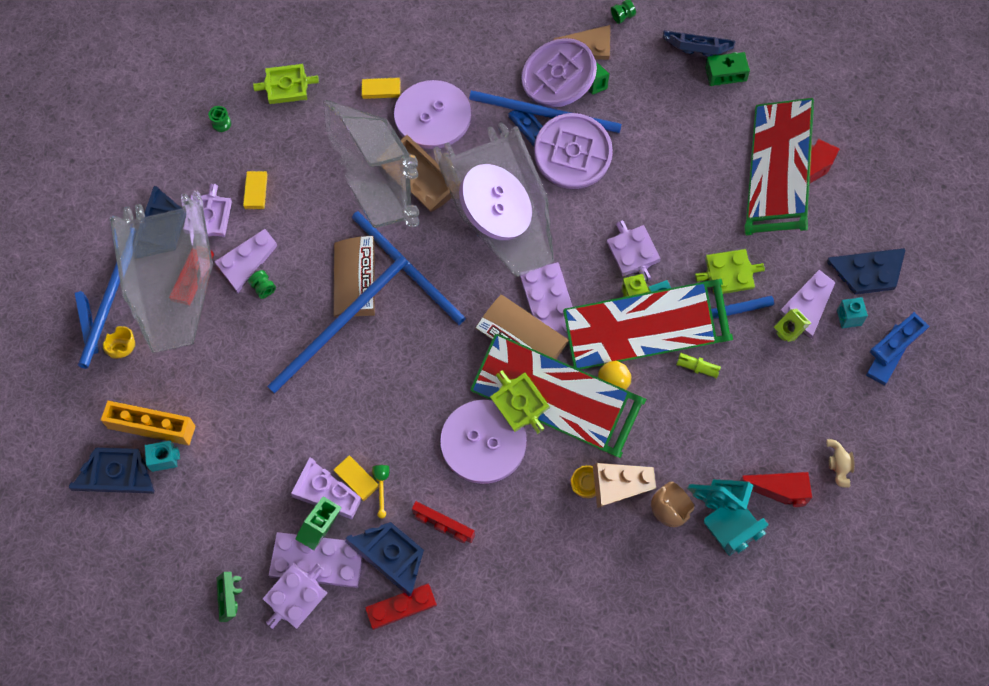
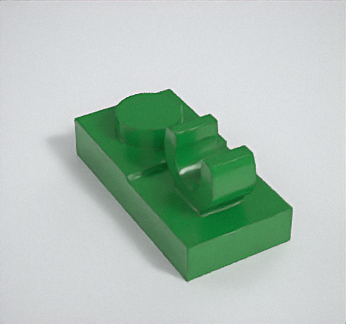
[216,572,242,622]

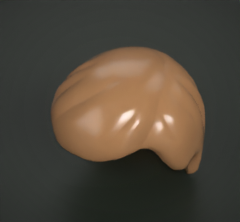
[651,481,694,527]

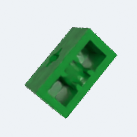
[705,52,750,86]
[295,496,342,550]

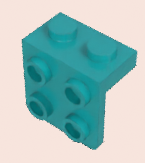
[687,479,753,511]
[704,508,769,556]

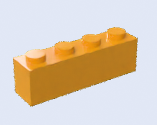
[101,401,196,446]

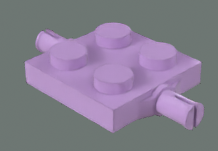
[184,184,232,247]
[607,221,660,282]
[263,563,327,629]

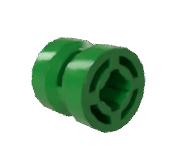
[610,0,636,24]
[208,106,231,132]
[248,270,276,299]

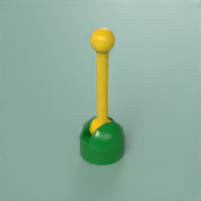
[372,465,390,519]

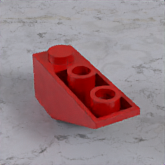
[809,139,840,184]

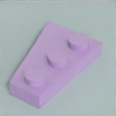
[215,229,277,293]
[779,270,835,339]
[291,457,361,519]

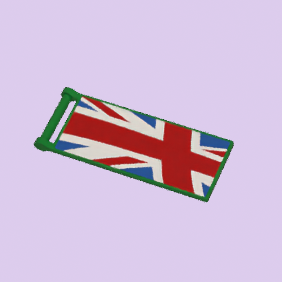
[745,98,814,236]
[563,278,733,370]
[471,334,647,458]

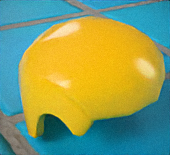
[102,326,135,359]
[598,361,631,390]
[570,465,596,498]

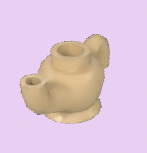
[826,439,854,488]

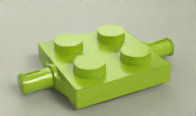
[253,64,319,104]
[695,249,765,294]
[490,371,550,434]

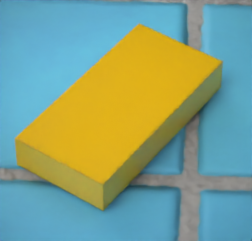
[362,78,400,99]
[243,171,267,209]
[334,455,379,502]

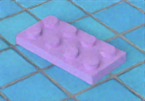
[519,262,573,339]
[269,532,363,588]

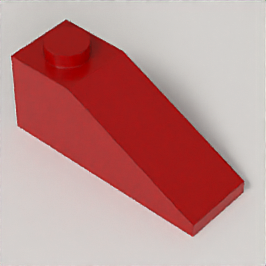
[740,472,812,507]

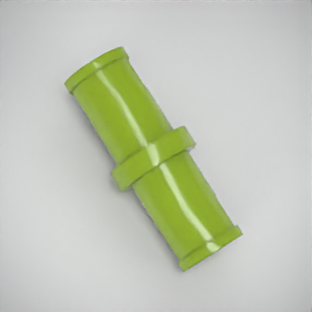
[676,353,721,379]

